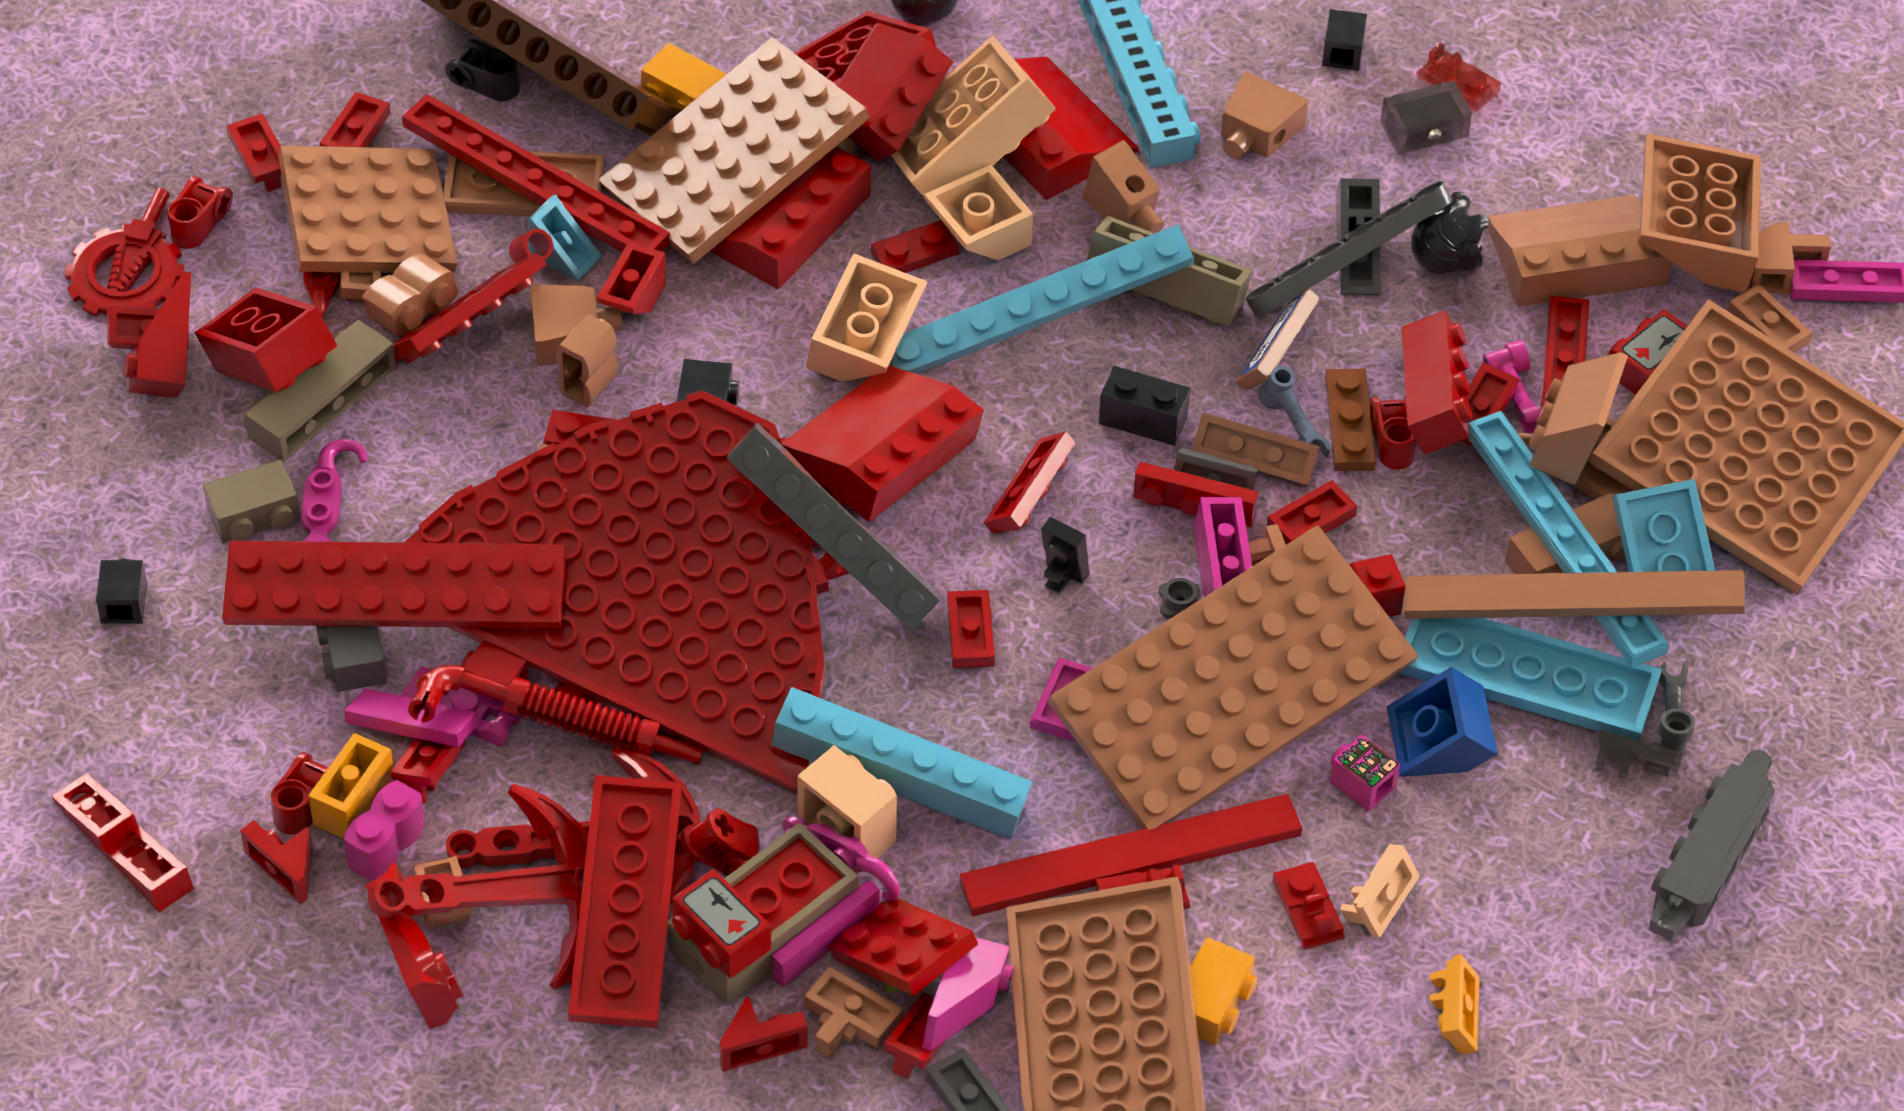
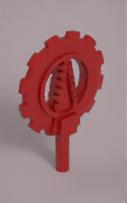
[65,188,185,317]

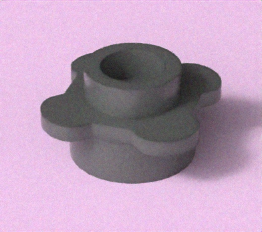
[1158,578,1200,618]

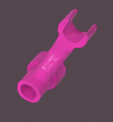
[1483,339,1540,433]

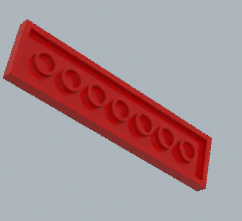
[222,541,566,629]

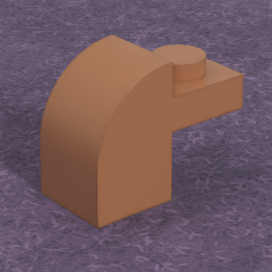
[1749,222,1831,294]

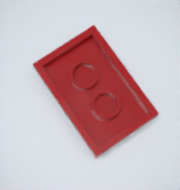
[828,898,979,996]

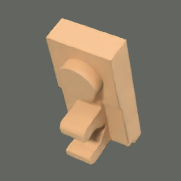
[1340,844,1420,938]

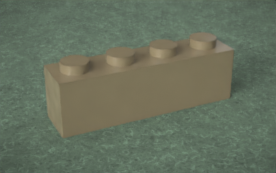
[1087,216,1253,327]
[245,320,396,463]

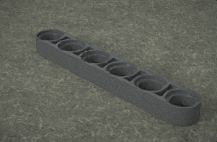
[1245,181,1453,316]

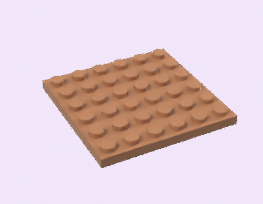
[1588,299,1904,595]

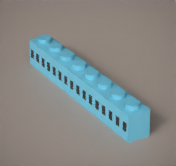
[1078,0,1200,168]

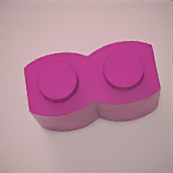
[344,780,425,881]

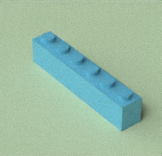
[771,687,1033,838]

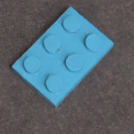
[1612,479,1715,616]

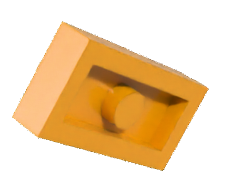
[1429,954,1479,1054]

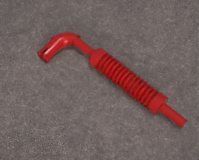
[408,665,704,765]

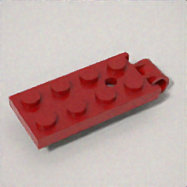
[393,229,553,364]

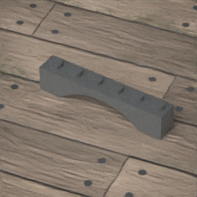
[727,423,940,631]

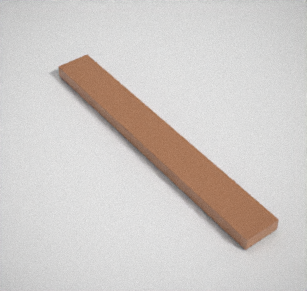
[1404,570,1745,619]

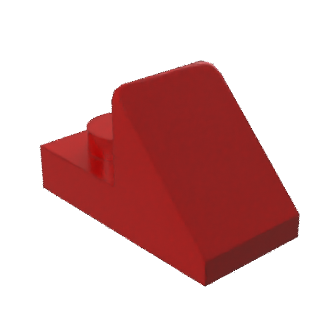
[240,820,313,904]
[719,996,808,1072]

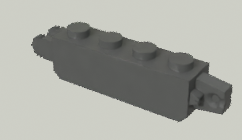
[1648,749,1775,941]

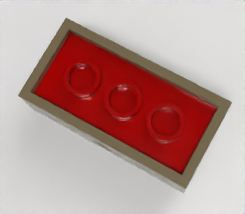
[667,822,859,1006]

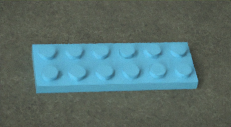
[1399,618,1662,743]

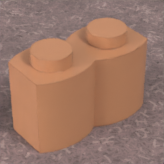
[362,253,458,336]
[556,314,618,408]

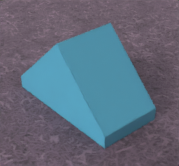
[527,195,602,281]

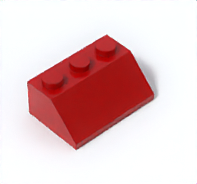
[836,23,954,160]

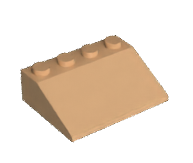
[891,35,1056,196]

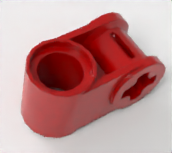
[167,176,233,249]
[1370,395,1417,470]
[271,752,328,835]
[680,808,760,877]

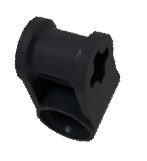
[445,39,520,101]

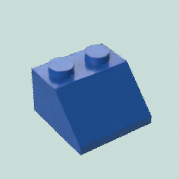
[1386,667,1497,777]

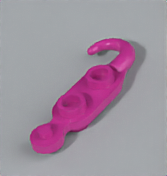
[301,439,367,542]
[782,815,900,901]

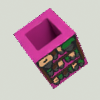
[1330,734,1400,812]

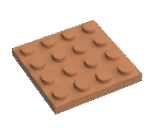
[278,146,457,273]

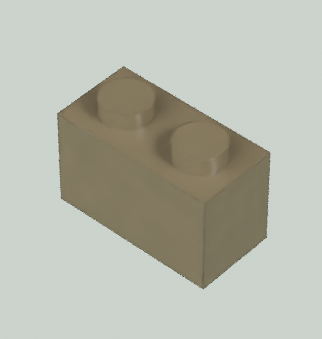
[203,459,301,543]

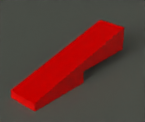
[51,773,194,913]

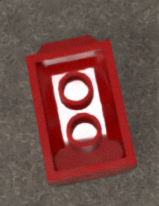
[365,863,464,1029]

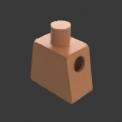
[1221,70,1309,159]
[1083,140,1165,233]
[530,284,622,366]

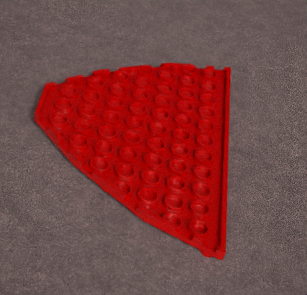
[405,391,826,795]

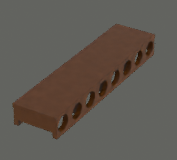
[420,0,682,137]

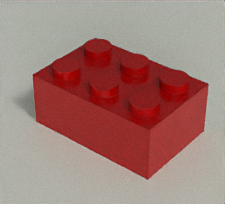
[194,288,338,392]

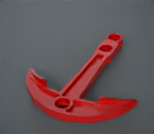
[445,747,701,905]
[368,784,588,990]

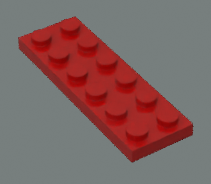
[568,775,682,1029]

